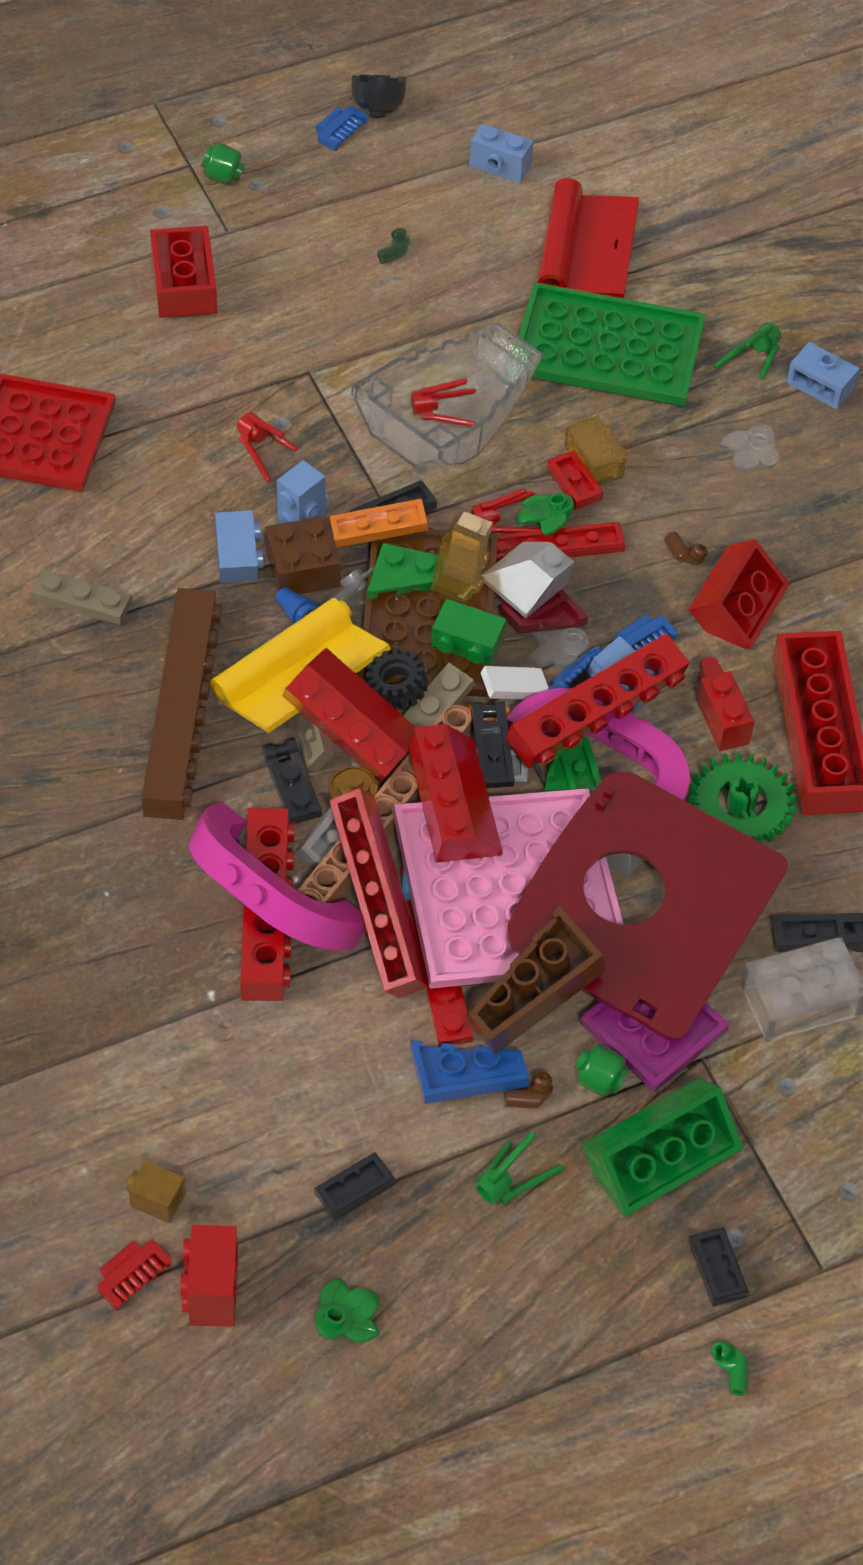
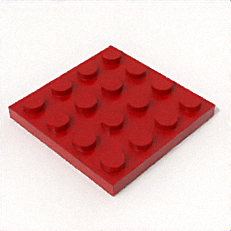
[0,373,116,492]

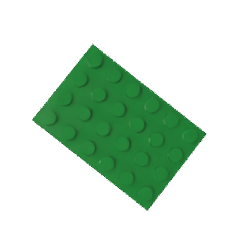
[510,282,706,406]

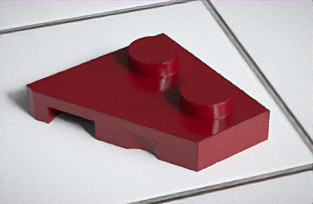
[500,589,588,634]

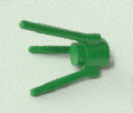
[714,322,782,379]
[474,1131,564,1205]

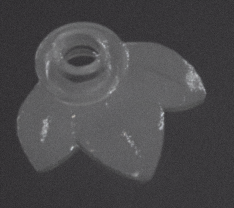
[720,424,780,472]
[322,567,375,604]
[528,628,589,668]

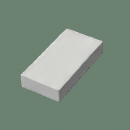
[481,666,548,699]

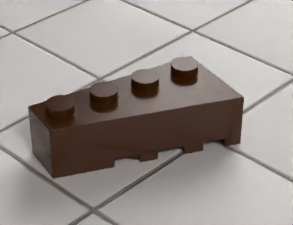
[469,905,606,1055]

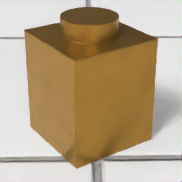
[126,1161,186,1223]

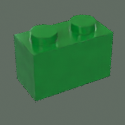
[431,599,506,666]

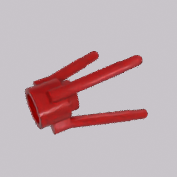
[411,379,476,427]
[237,412,298,482]
[471,488,540,533]

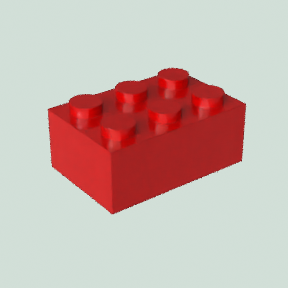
[150,225,218,318]

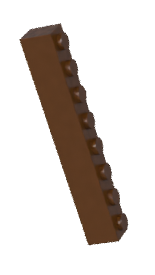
[142,588,222,820]

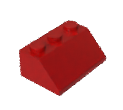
[688,539,790,650]

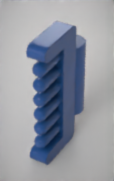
[316,106,368,151]
[616,615,678,651]
[548,645,602,690]

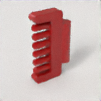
[98,1240,172,1311]

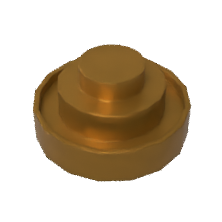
[329,766,378,799]

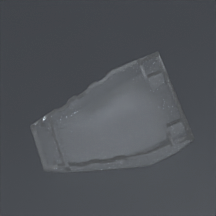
[351,322,542,472]

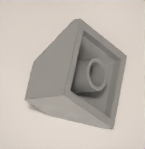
[480,542,574,618]

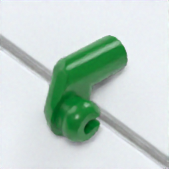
[711,1341,749,1396]

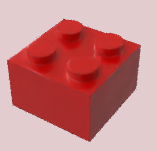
[180,1225,239,1327]

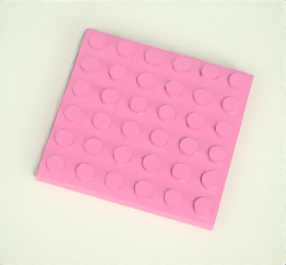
[392,788,624,988]

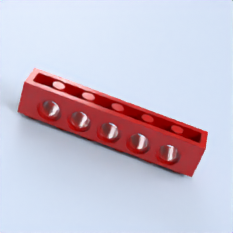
[506,633,690,769]
[241,808,295,1001]

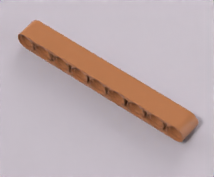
[297,705,472,903]

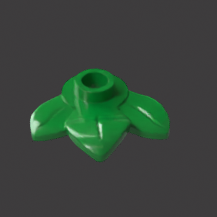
[517,493,574,536]
[314,1279,380,1343]

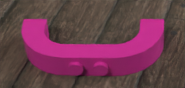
[507,688,690,801]
[188,803,366,951]

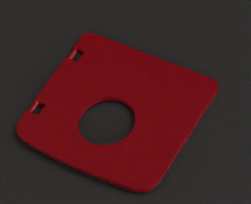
[507,772,788,1041]

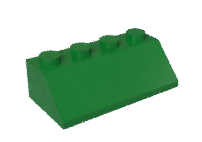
[582,1078,744,1217]

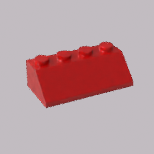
[282,647,415,784]
[409,724,503,863]

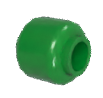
[201,143,245,185]
[574,1044,629,1097]

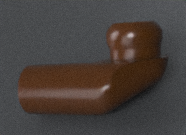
[664,532,708,565]
[505,1072,553,1109]

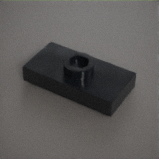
[314,1152,396,1221]
[688,1227,749,1307]

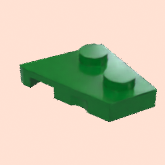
[367,543,444,599]
[544,737,602,795]

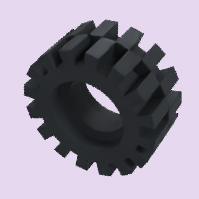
[366,649,428,710]

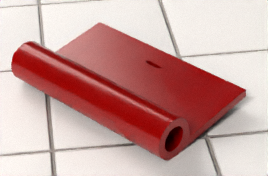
[537,178,639,298]

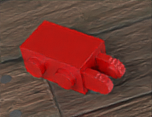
[696,656,755,752]

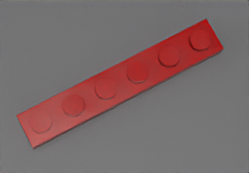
[399,867,473,1047]

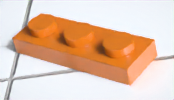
[329,499,428,548]

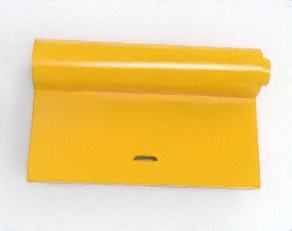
[210,598,391,733]

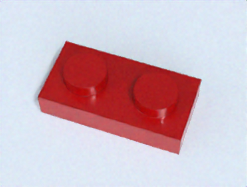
[546,450,603,510]

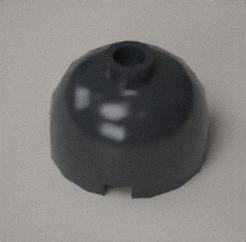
[351,75,406,116]

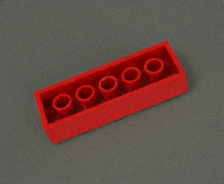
[773,631,863,815]

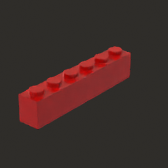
[329,788,429,998]

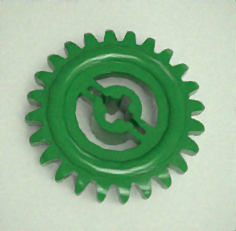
[688,752,797,843]

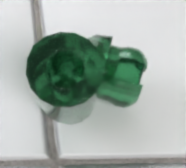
[377,228,410,264]

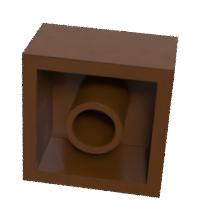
[265,516,341,594]

